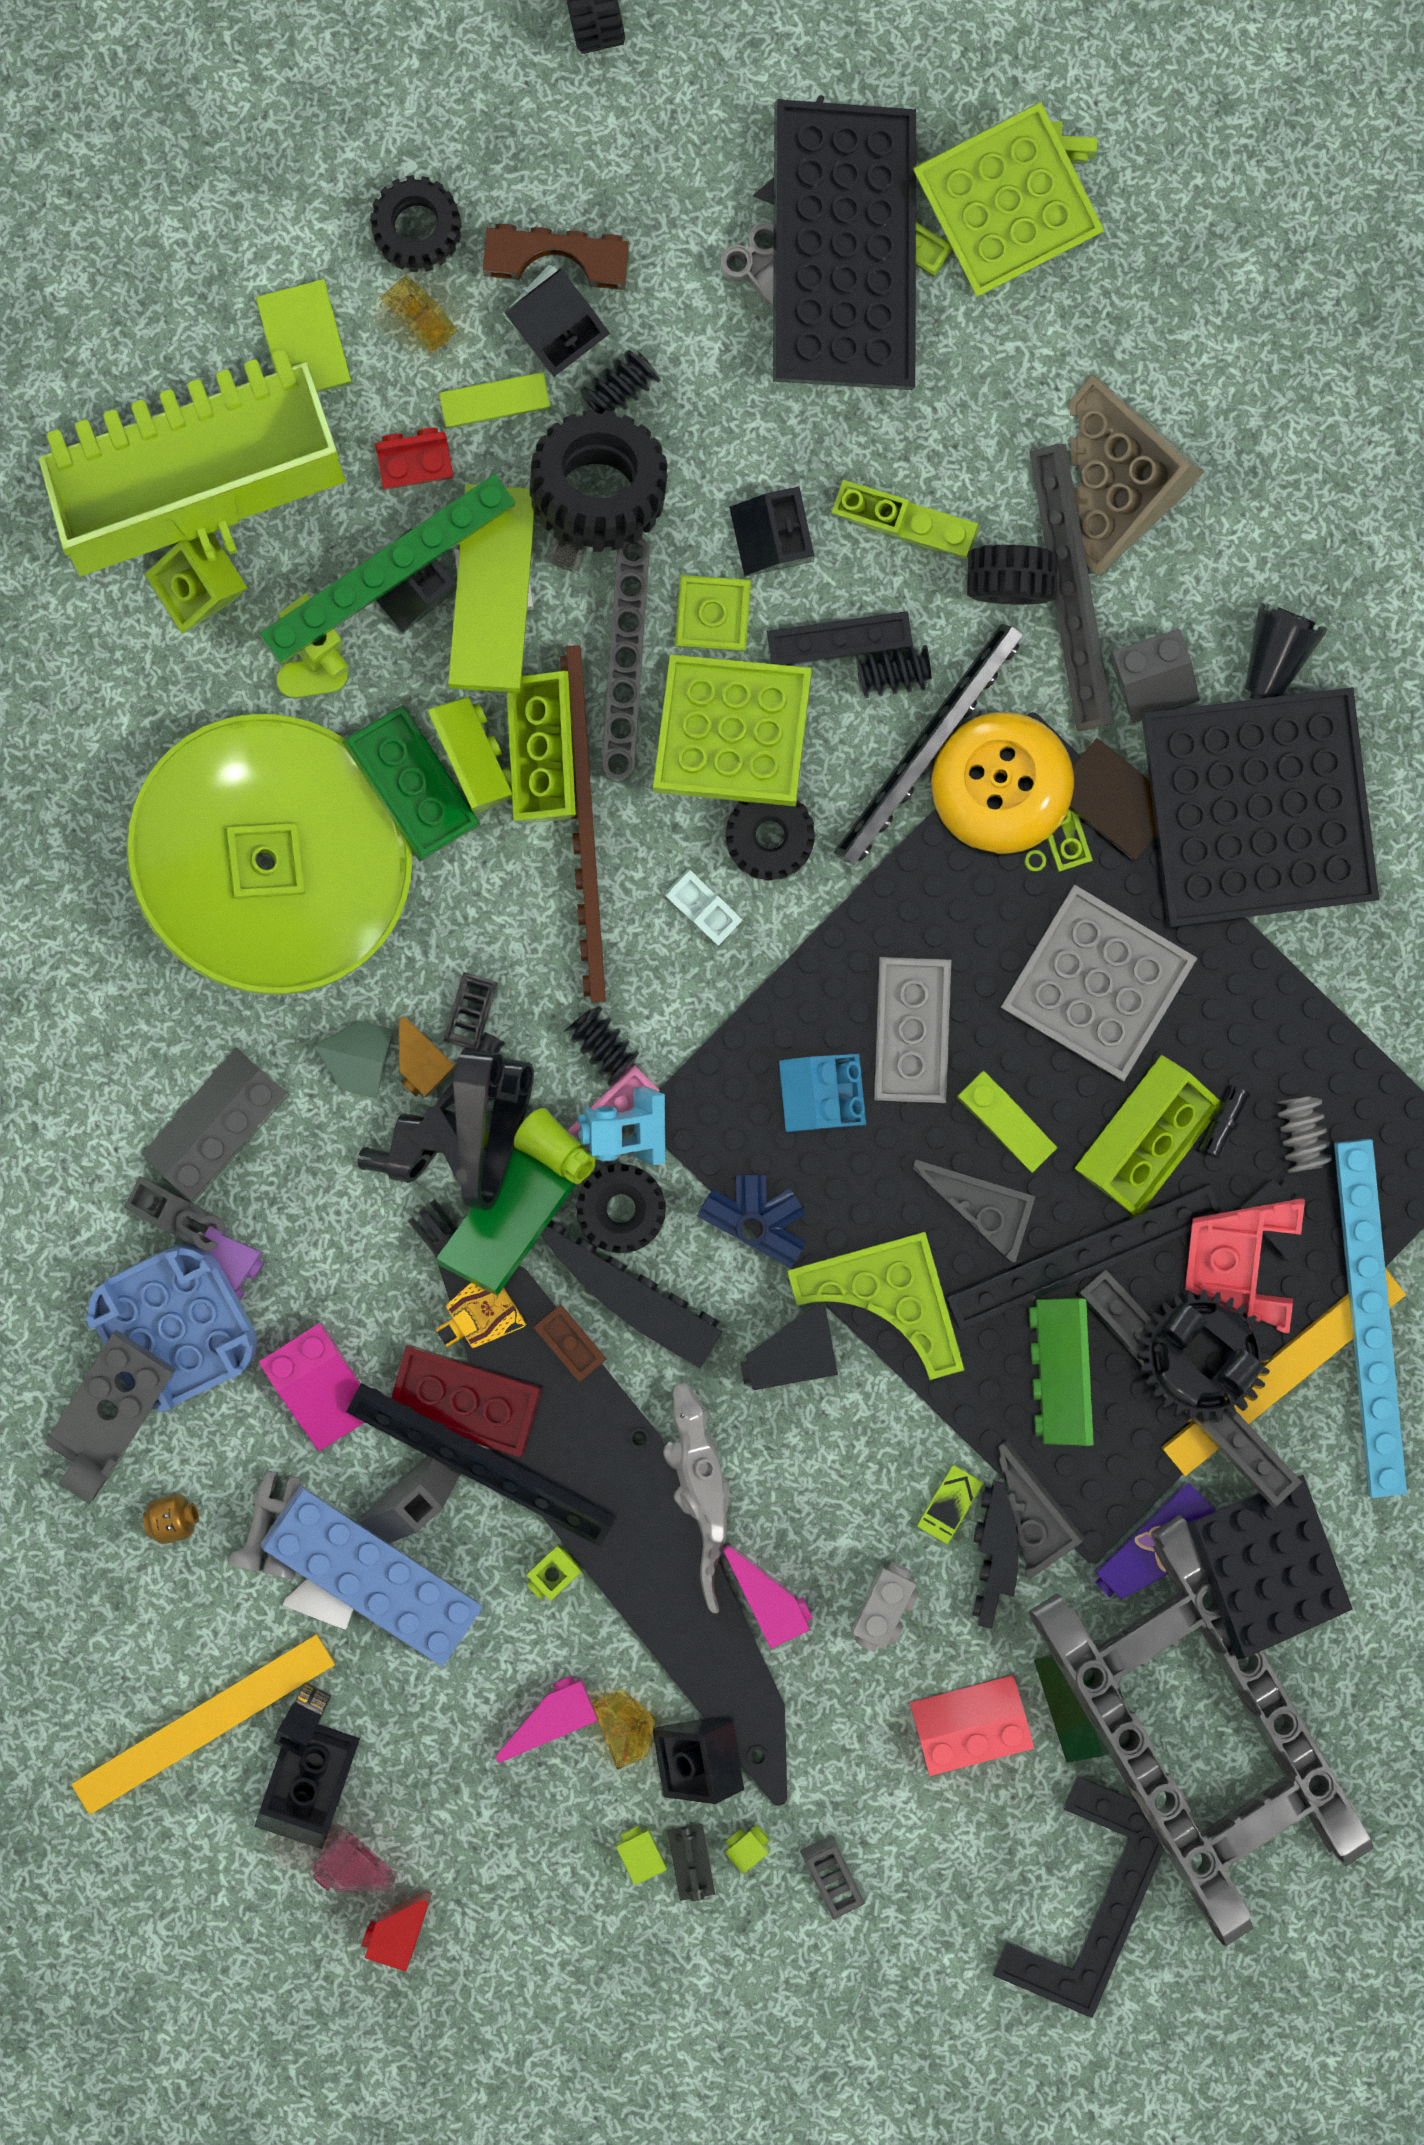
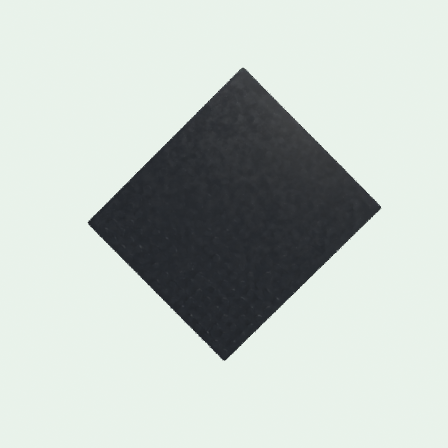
[659,712,1424,1564]

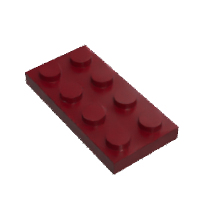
[391,1345,543,1457]

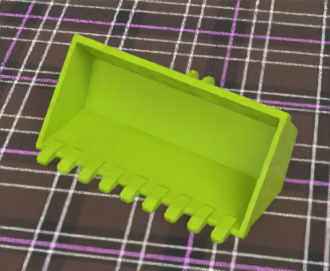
[38,349,346,577]

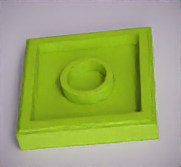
[675,575,751,652]

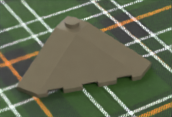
[1070,374,1204,575]

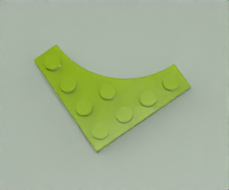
[787,1232,964,1380]

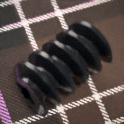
[580,350,661,416]
[856,645,932,698]
[563,1006,639,1087]

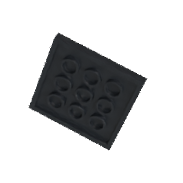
[1187,1475,1353,1660]

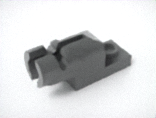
[124,1176,226,1251]

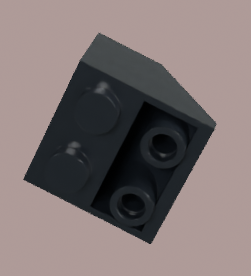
[504,269,610,377]
[729,486,815,577]
[376,528,457,633]

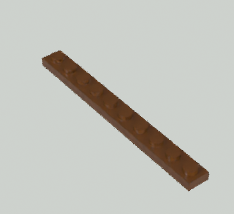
[560,645,606,1004]

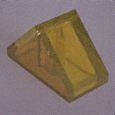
[592,1689,656,1769]

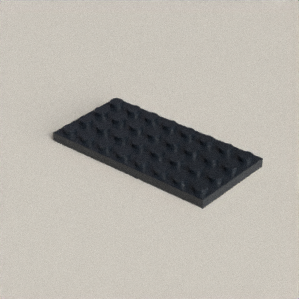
[773,99,916,390]

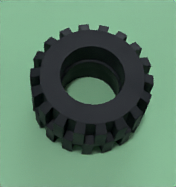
[566,0,625,54]
[370,175,462,272]
[967,545,1058,605]

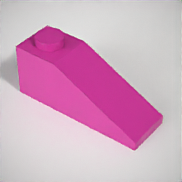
[496,1675,599,1763]

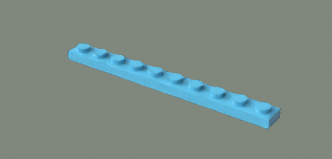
[1334,1139,1407,1498]

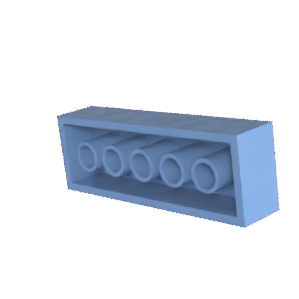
[260,1485,483,1667]

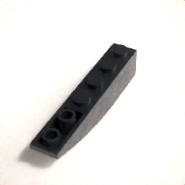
[541,1220,723,1368]

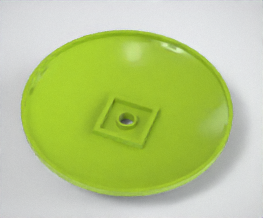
[126,714,412,995]

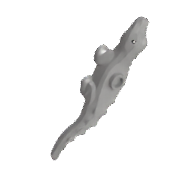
[663,1383,729,1614]

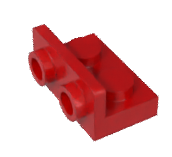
[375,428,454,490]

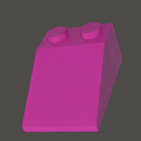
[259,1322,365,1451]
[723,1543,813,1649]

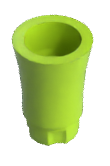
[514,1108,596,1184]

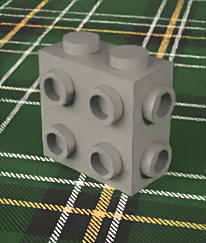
[851,1561,919,1652]

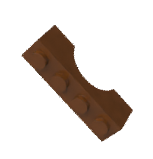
[483,224,629,290]

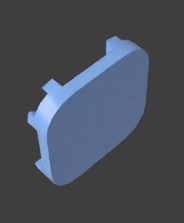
[86,1243,257,1412]

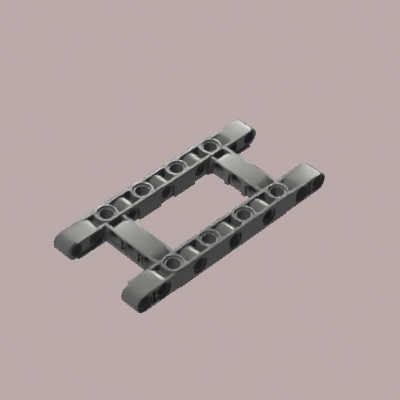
[1029,1515,1373,1947]

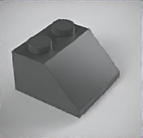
[1109,629,1200,723]

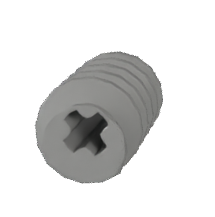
[1276,1096,1332,1173]

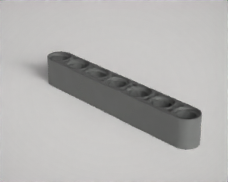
[602,537,650,783]

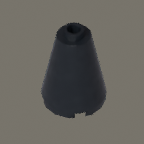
[1245,602,1327,700]

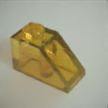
[380,275,458,354]

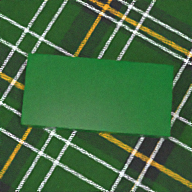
[342,705,480,862]
[436,1148,576,1296]

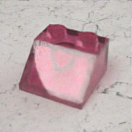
[311,1827,398,1892]

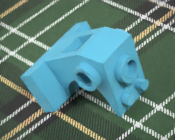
[577,1086,665,1165]

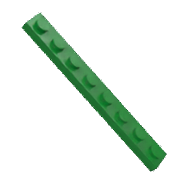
[259,474,516,665]

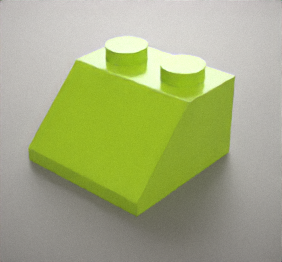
[144,532,248,634]

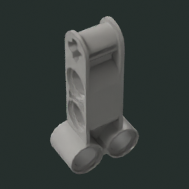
[721,222,774,311]

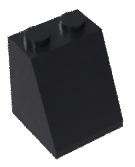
[740,1303,838,1391]

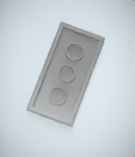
[874,957,951,1103]

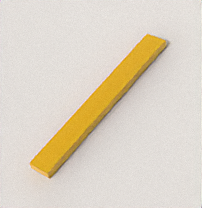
[1161,1268,1406,1476]
[71,1633,336,1815]

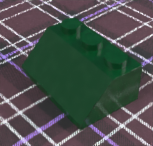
[1034,1638,1130,1763]

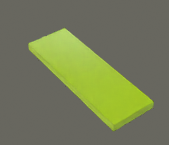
[448,484,535,693]

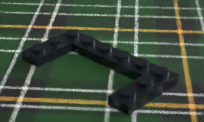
[992,1775,1164,2019]

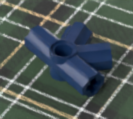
[697,1175,806,1269]

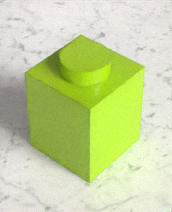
[616,1825,667,1885]

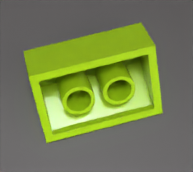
[427,697,512,815]

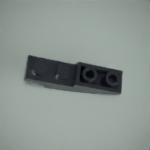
[972,1480,1018,1629]

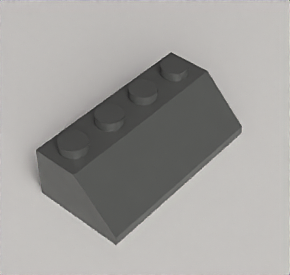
[142,1047,290,1202]

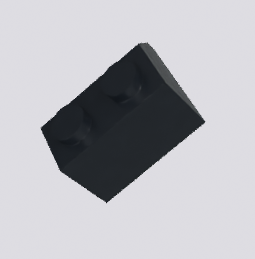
[652,1718,744,1804]

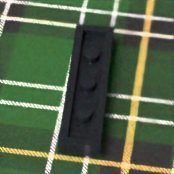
[767,611,913,666]

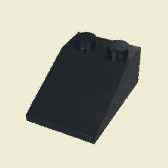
[254,1724,360,1849]

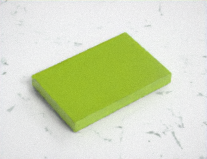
[256,279,352,392]

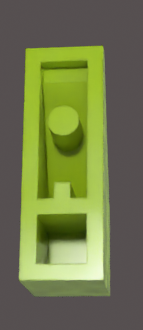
[956,1071,1057,1173]

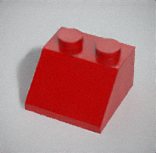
[361,1890,433,1972]

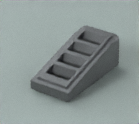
[800,1835,865,1920]

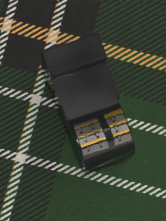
[273,1682,332,1757]

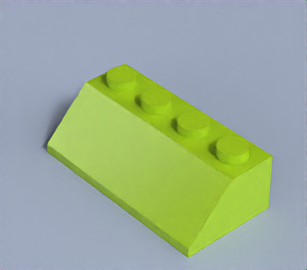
[507,671,576,823]
[1075,1055,1222,1215]

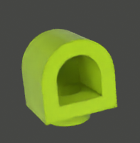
[724,1824,771,1874]

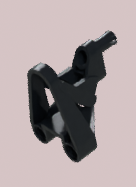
[358,1048,534,1210]

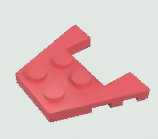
[1185,1199,1305,1333]

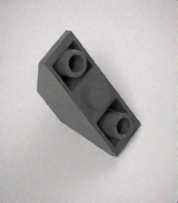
[358,1456,461,1543]

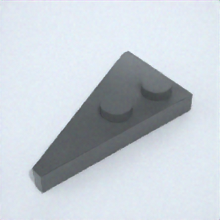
[913,1159,1036,1263]
[999,1440,1085,1580]

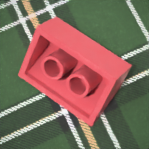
[910,1675,1034,1776]

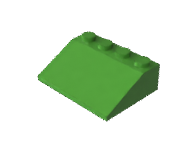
[1029,1297,1094,1446]

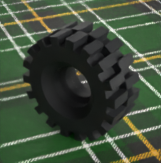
[726,800,815,881]
[576,1164,666,1253]

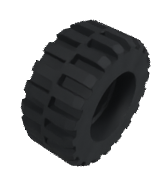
[530,410,668,552]

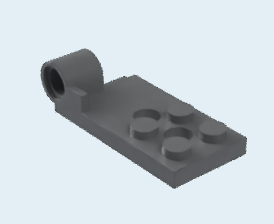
[45,1330,176,1504]

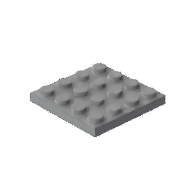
[1000,885,1197,1081]

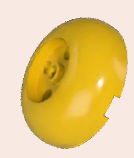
[931,712,1074,854]

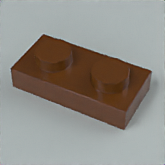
[533,1304,607,1382]

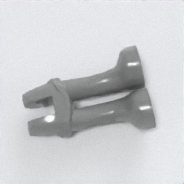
[228,1471,301,1579]

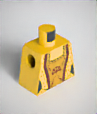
[436,1283,527,1348]

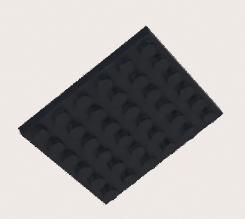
[1141,687,1379,927]

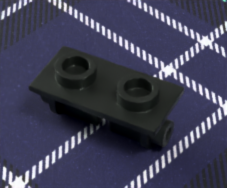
[667,1823,715,1901]

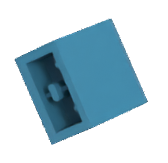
[779,1054,866,1132]

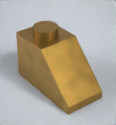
[399,1016,456,1097]

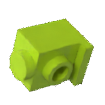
[526,1543,583,1601]

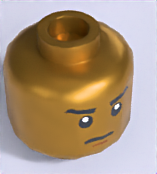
[143,1494,199,1544]

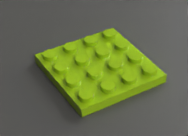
[913,101,1105,297]
[653,654,812,806]

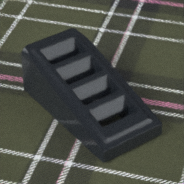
[443,972,499,1050]

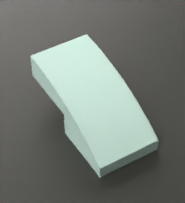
[663,869,742,946]

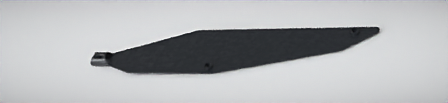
[408,1199,787,1806]

